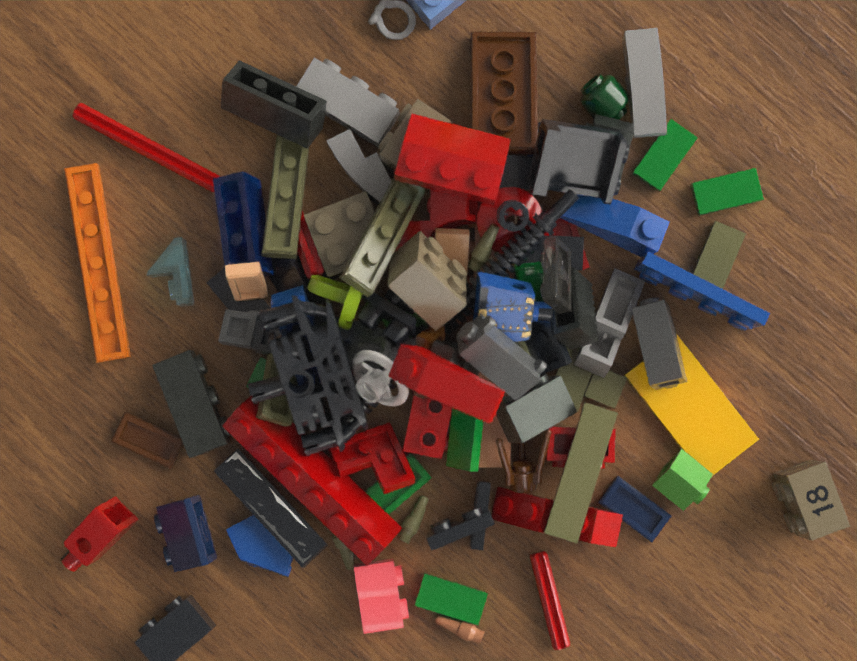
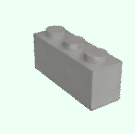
[296,57,400,147]

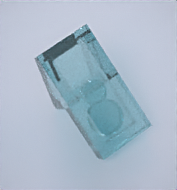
[146,237,194,307]

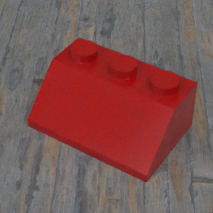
[395,114,511,206]

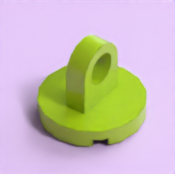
[307,275,363,330]

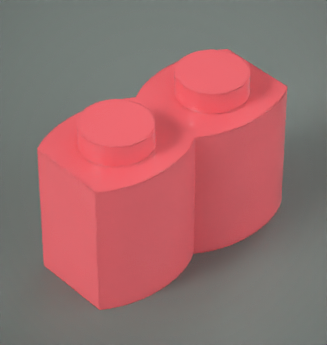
[354,558,409,634]

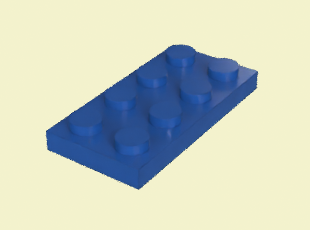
[634,252,770,331]

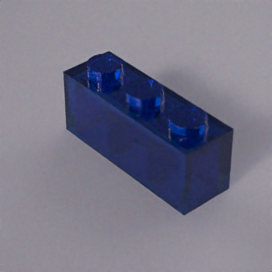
[213,171,274,277]

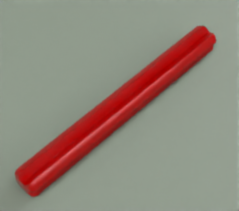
[72,103,222,192]

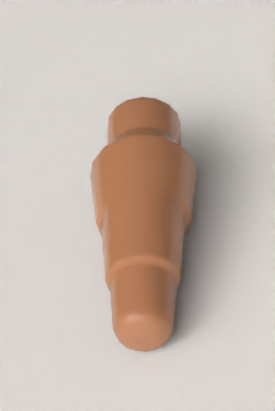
[435,615,485,644]

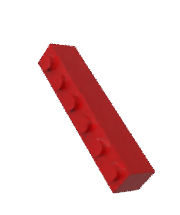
[222,395,402,566]

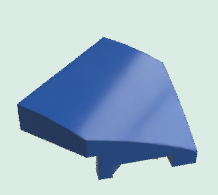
[226,515,293,578]

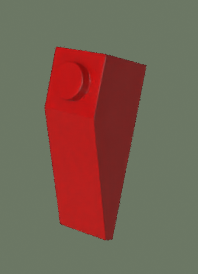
[388,344,505,423]

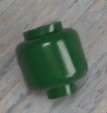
[580,73,629,120]

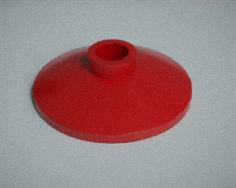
[476,187,542,253]

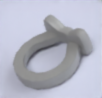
[368,0,416,40]

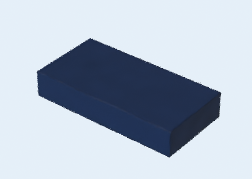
[598,476,672,542]

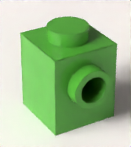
[652,449,713,511]

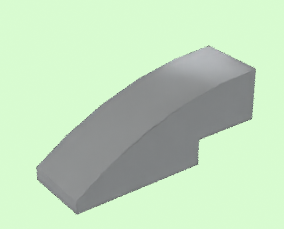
[622,28,667,138]
[326,129,391,204]
[574,268,645,378]

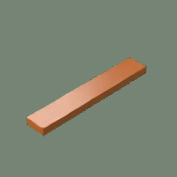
[64,163,131,363]

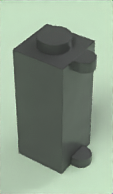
[632,298,688,390]
[456,314,547,401]

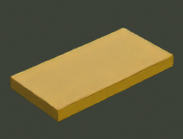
[624,335,759,476]

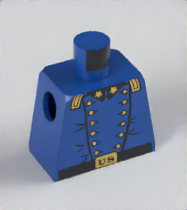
[472,272,552,342]

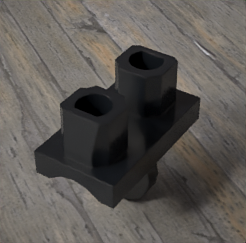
[357,289,422,348]

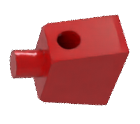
[61,496,139,572]

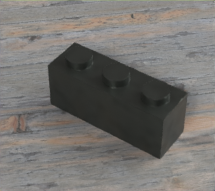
[220,60,327,149]
[152,350,231,458]

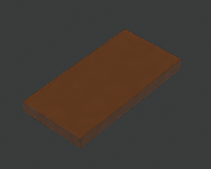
[470,32,538,155]

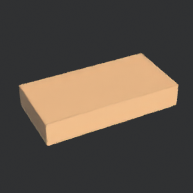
[225,262,268,301]

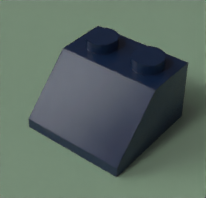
[154,494,218,572]

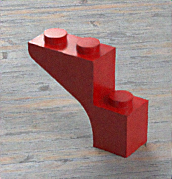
[394,190,481,253]
[492,487,623,547]

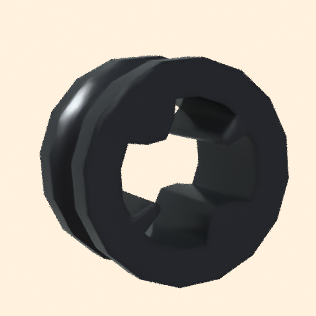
[496,200,529,232]

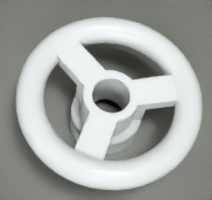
[351,350,409,406]

